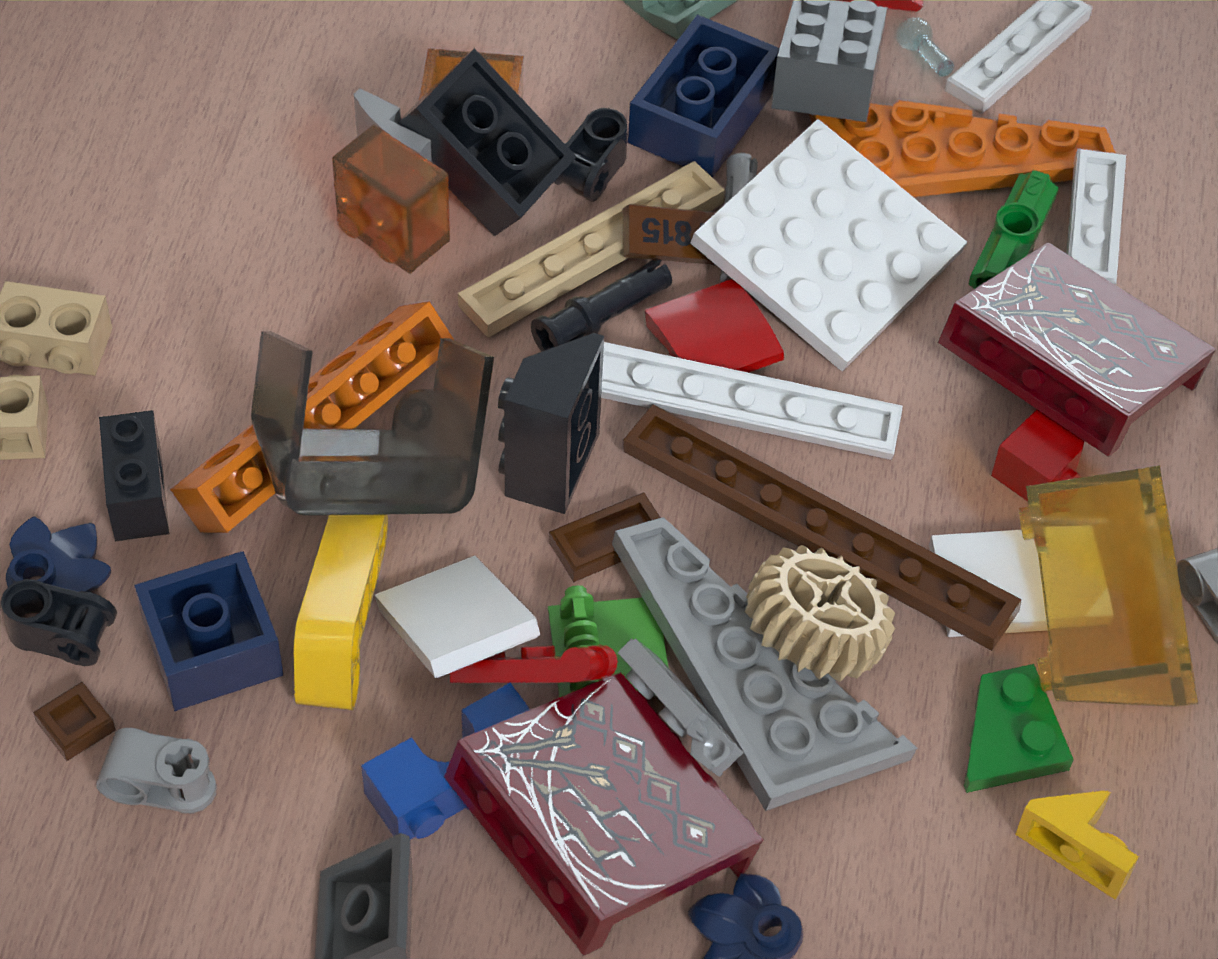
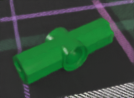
[969,169,1059,289]

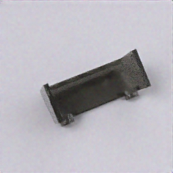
[251,331,494,515]

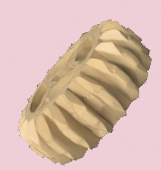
[745,545,895,682]

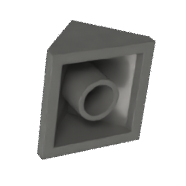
[315,833,413,959]

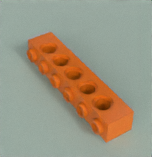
[170,301,457,533]

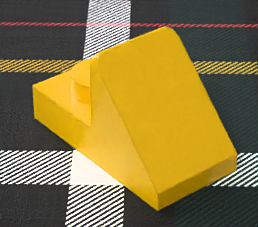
[1015,791,1139,900]

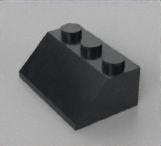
[396,48,577,237]
[498,333,604,514]

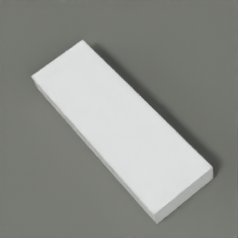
[1066,149,1126,285]

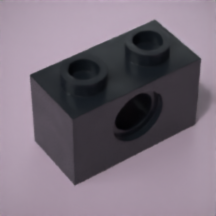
[99,410,170,542]

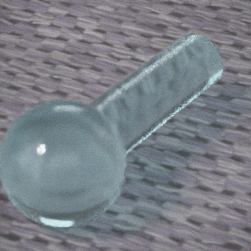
[896,16,954,77]

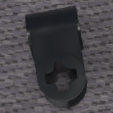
[553,108,627,202]
[1,579,117,666]

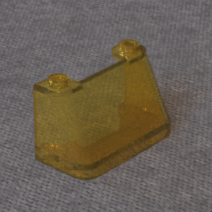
[1019,465,1198,707]

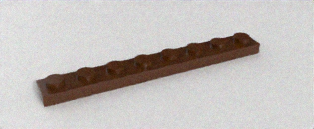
[623,404,1022,651]

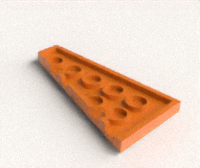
[809,100,1116,197]

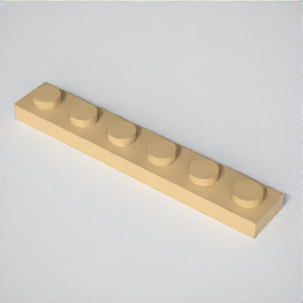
[458,161,725,338]

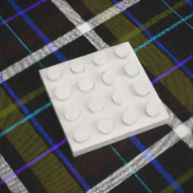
[691,119,967,372]

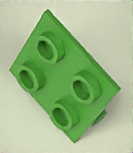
[548,585,669,698]

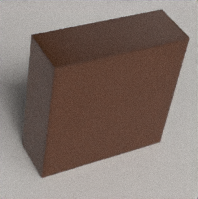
[33,682,116,761]

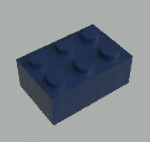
[628,14,780,178]

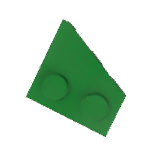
[963,664,1074,793]

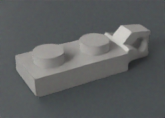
[618,638,744,777]

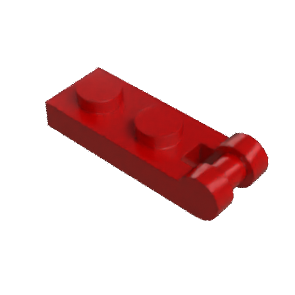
[450,645,618,683]

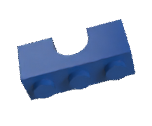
[361,683,531,840]

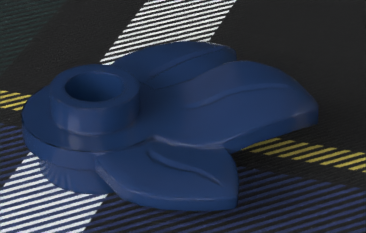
[6,516,111,592]
[688,874,804,959]

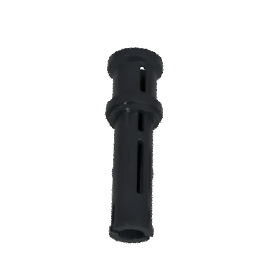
[531,258,672,352]

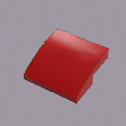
[645,279,785,373]

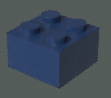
[134,551,284,711]

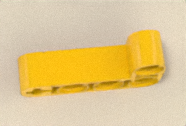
[294,507,388,710]

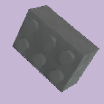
[771,0,887,122]

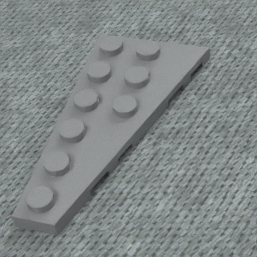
[612,517,917,811]

